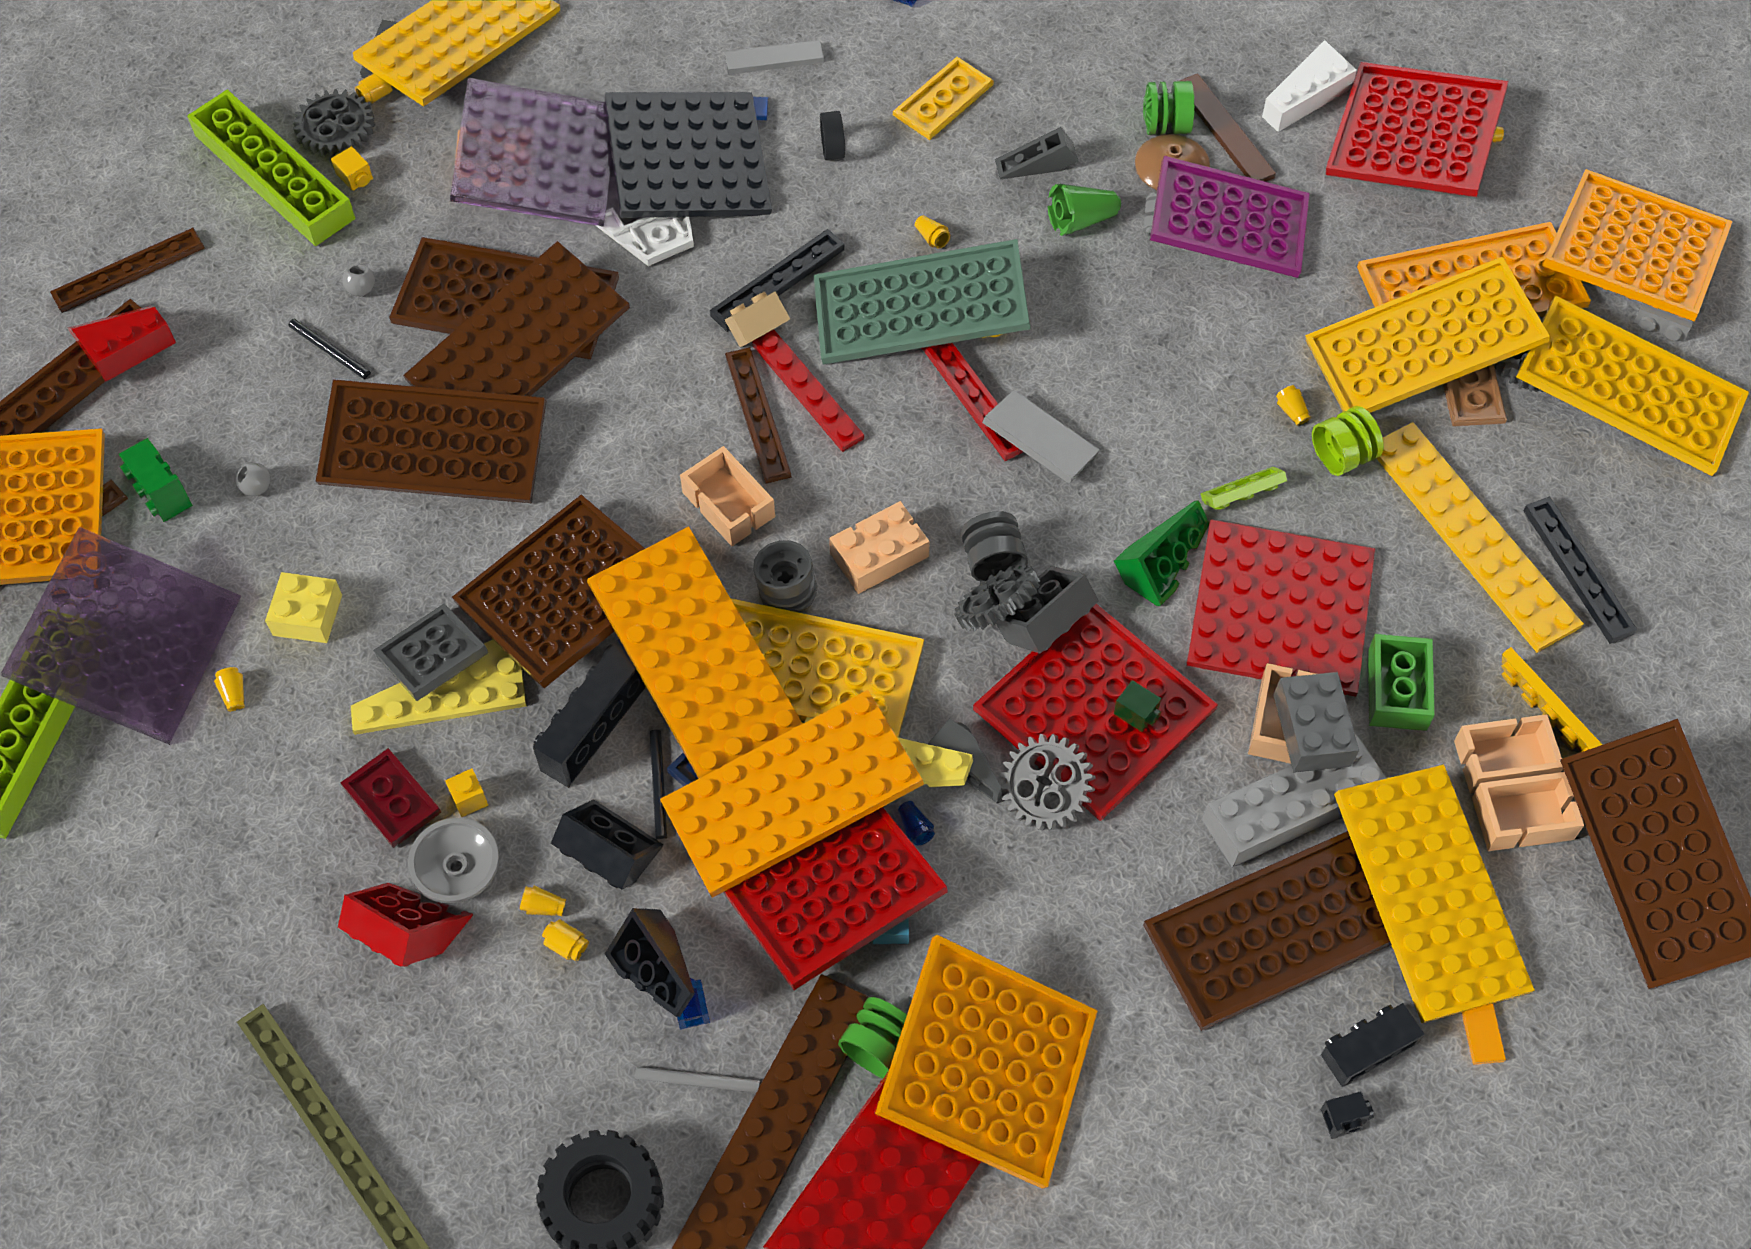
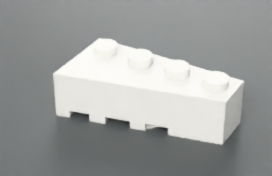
[1262,40,1357,132]

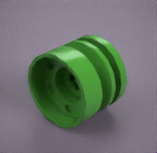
[1143,81,1194,135]
[838,997,907,1079]

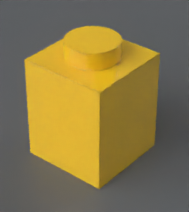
[331,146,373,191]
[445,768,488,818]

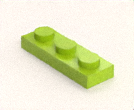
[1200,467,1287,510]

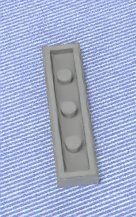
[725,40,824,75]

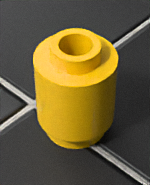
[355,73,392,103]
[542,919,589,962]

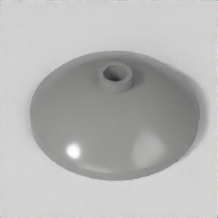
[408,818,499,903]

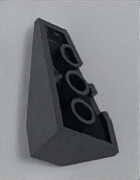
[605,908,695,1017]

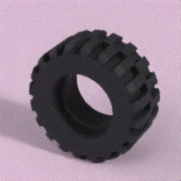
[536,1130,664,1249]

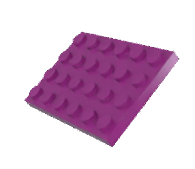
[1150,156,1310,278]

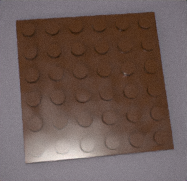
[452,495,645,689]

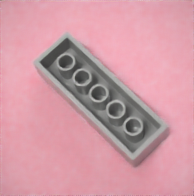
[1202,736,1386,868]

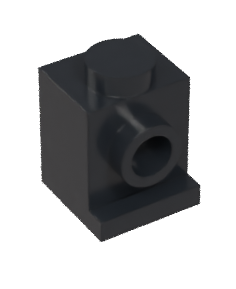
[1320,1091,1374,1139]

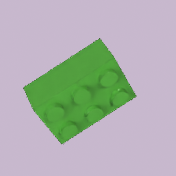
[1368,634,1435,731]

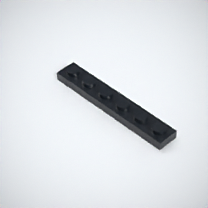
[710,229,845,332]
[1523,496,1637,644]

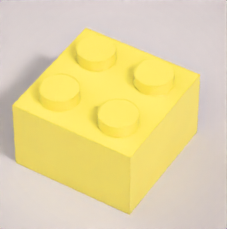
[265,572,342,643]

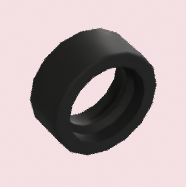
[820,111,845,160]

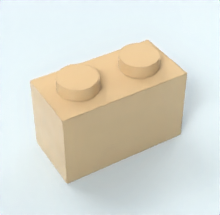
[725,291,790,347]

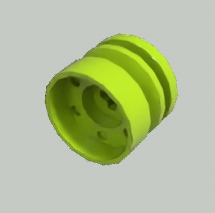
[1312,406,1384,476]

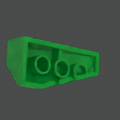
[1114,500,1209,606]

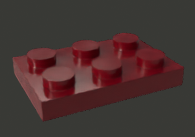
[340,748,441,848]

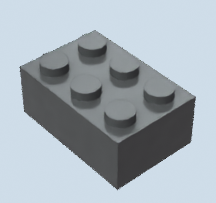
[996,566,1099,653]
[1273,672,1359,773]

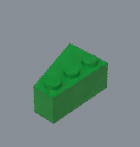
[119,438,193,522]

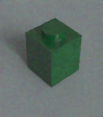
[1113,680,1162,732]

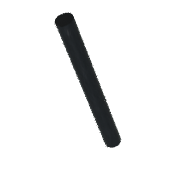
[288,318,371,379]
[650,729,667,840]

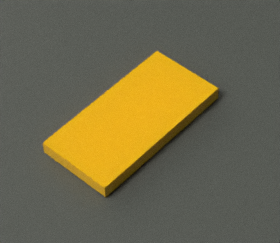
[893,57,994,140]

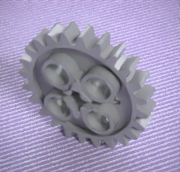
[1000,734,1095,830]

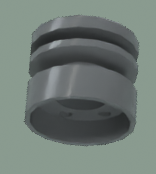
[961,511,1028,581]
[753,540,817,613]

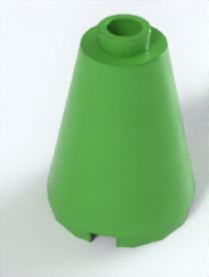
[1048,184,1121,236]

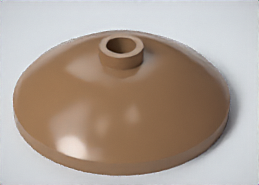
[1135,134,1210,190]

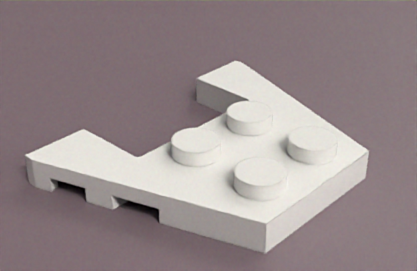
[592,208,694,266]

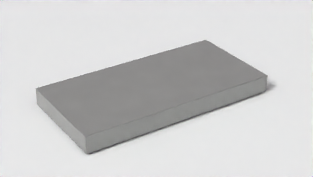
[982,390,1100,484]

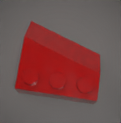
[68,306,176,382]
[338,883,473,967]

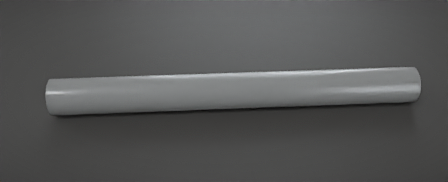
[635,1067,761,1093]

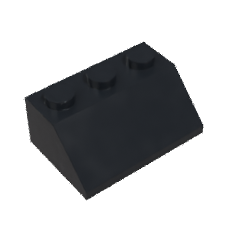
[550,799,664,890]

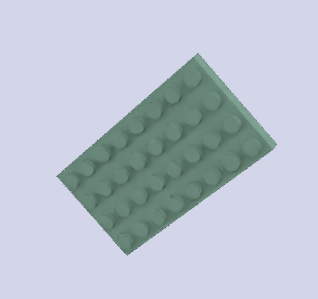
[814,239,1031,365]

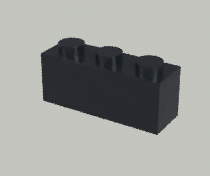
[1321,1003,1425,1087]

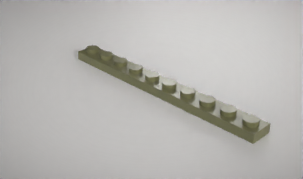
[237,1004,430,1249]

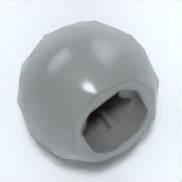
[342,264,375,297]
[236,462,271,496]

